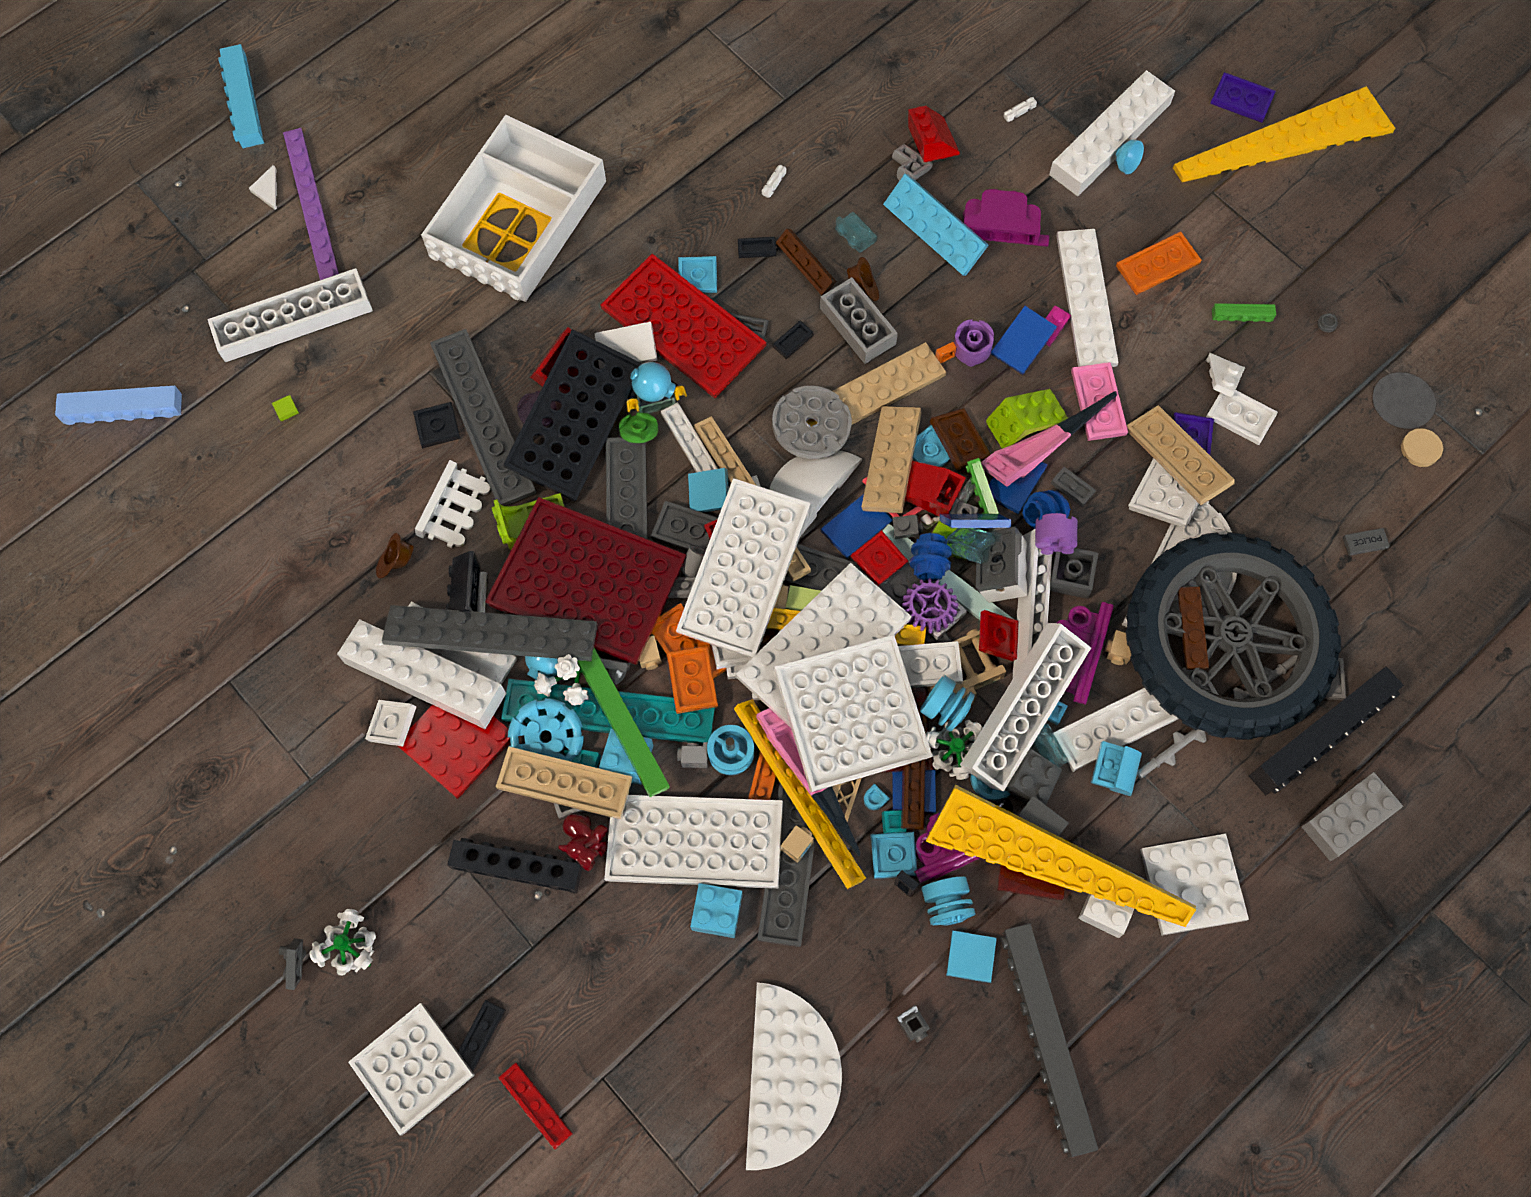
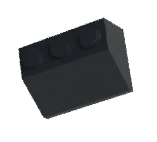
[446,551,481,612]

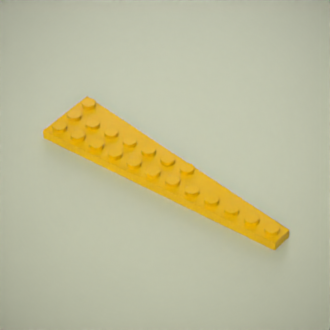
[1173,86,1395,182]
[926,785,1196,927]

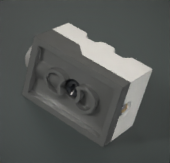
[976,527,1028,603]

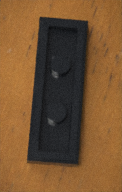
[458,1000,506,1072]

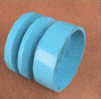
[920,674,975,732]
[922,876,976,926]

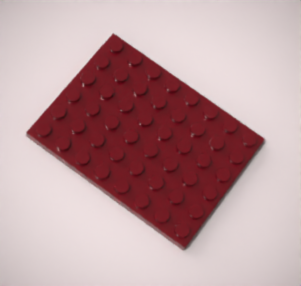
[485,497,687,665]

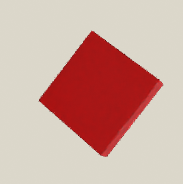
[851,530,908,586]
[979,610,1018,661]

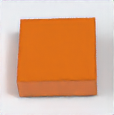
[935,342,956,364]

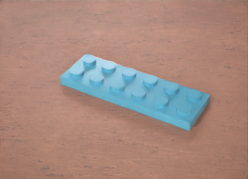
[883,174,989,276]

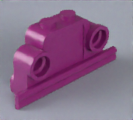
[963,189,1049,247]
[1057,602,1114,705]
[914,813,980,883]

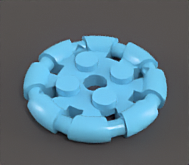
[508,698,584,762]

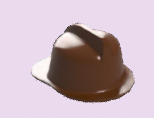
[847,257,879,301]
[376,533,414,579]

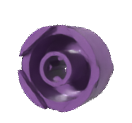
[954,319,994,367]
[1035,513,1078,555]

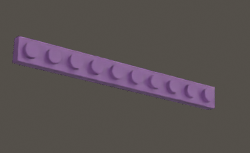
[283,128,339,280]

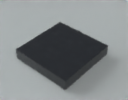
[413,402,461,449]

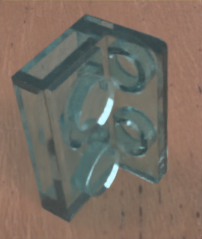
[835,212,877,253]
[947,528,995,564]
[1034,724,1069,768]

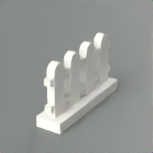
[415,460,490,548]

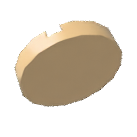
[1401,429,1443,467]

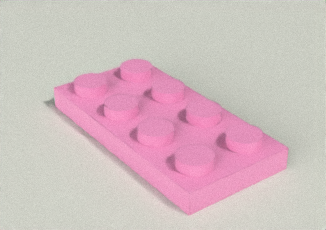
[1071,362,1128,441]

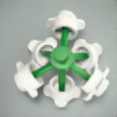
[926,720,983,780]
[309,909,376,976]

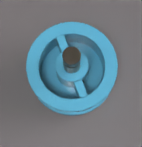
[707,725,754,775]

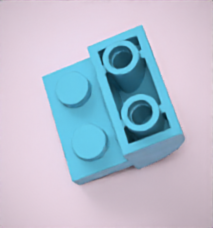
[1091,741,1142,796]

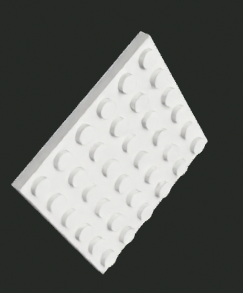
[773,635,933,792]

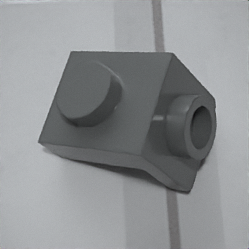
[893,515,923,540]

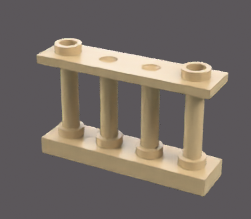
[926,629,1006,698]

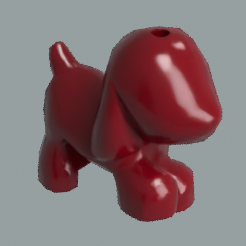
[558,814,608,871]

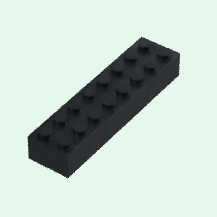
[1249,666,1404,796]

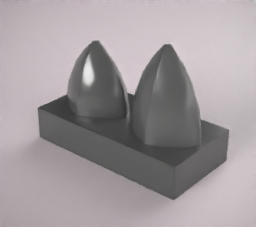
[598,655,631,685]

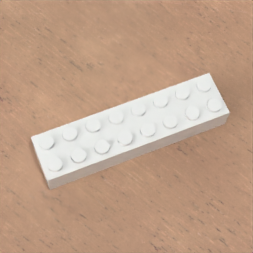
[1049,70,1175,196]
[207,268,373,362]
[337,619,506,729]
[960,623,1091,792]

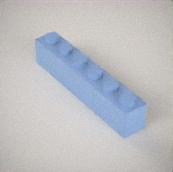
[55,385,182,425]

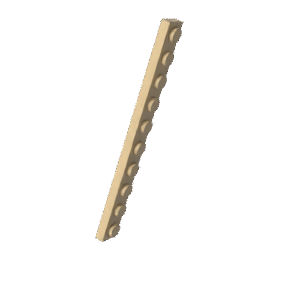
[694,416,811,582]

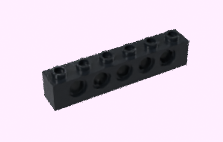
[447,838,583,893]

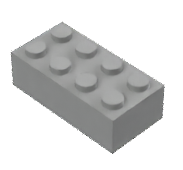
[820,277,898,364]
[1302,772,1403,861]

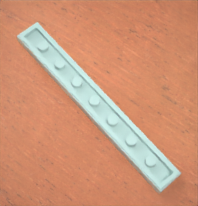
[883,524,1013,620]

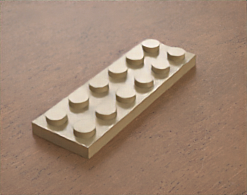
[833,342,946,425]
[1126,405,1234,505]
[862,406,921,513]
[496,747,633,819]

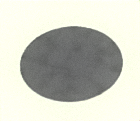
[1373,372,1436,429]

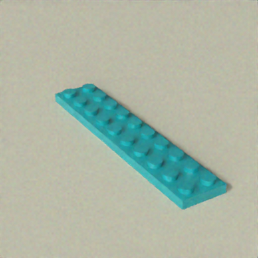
[501,679,715,744]

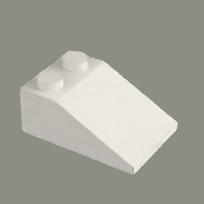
[1078,860,1144,938]

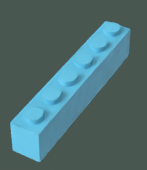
[218,44,264,148]

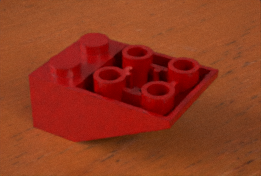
[905,461,966,517]

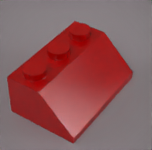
[908,106,960,162]
[530,327,587,394]

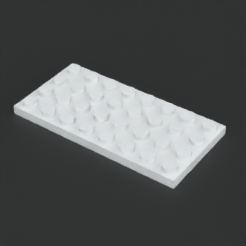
[676,478,811,658]
[736,563,912,728]
[604,795,783,888]

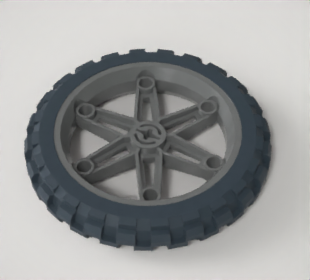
[1126,532,1341,740]

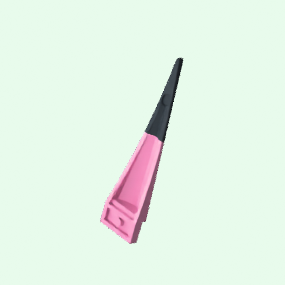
[981,391,1117,487]
[756,708,860,857]

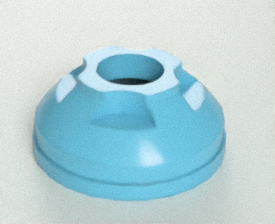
[1116,139,1144,174]

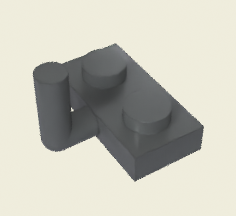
[279,938,306,990]

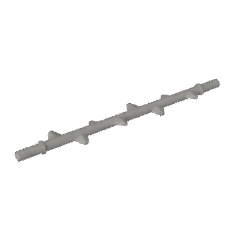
[1137,655,1298,779]

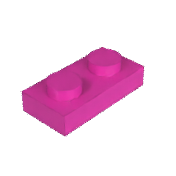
[1045,306,1071,347]

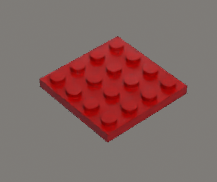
[398,705,510,799]

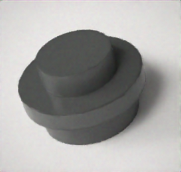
[1317,313,1338,332]

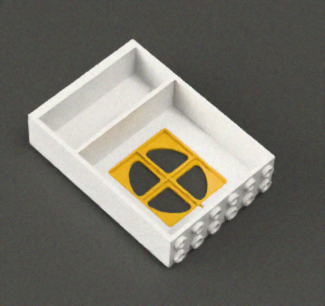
[421,115,606,302]

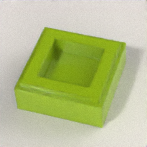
[272,395,299,421]

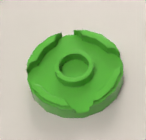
[619,413,658,443]

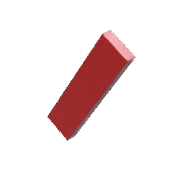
[498,1063,573,1150]

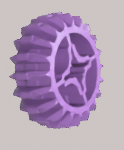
[902,578,958,634]

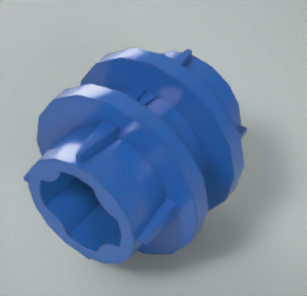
[1022,490,1071,529]
[910,533,952,581]

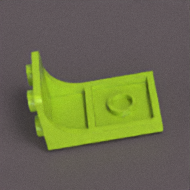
[986,389,1068,449]
[491,493,564,550]

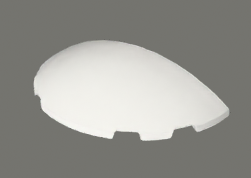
[769,450,862,537]

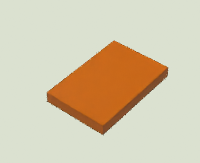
[667,646,718,714]

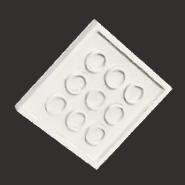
[1140,834,1249,936]
[348,1003,475,1135]

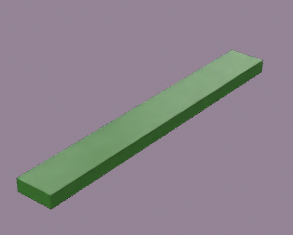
[577,648,670,797]

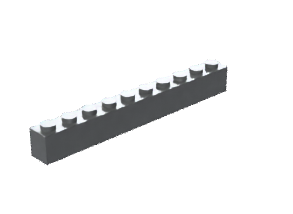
[1000,923,1099,1157]

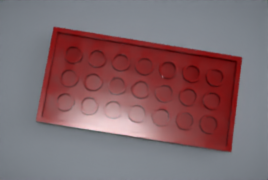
[601,254,766,398]

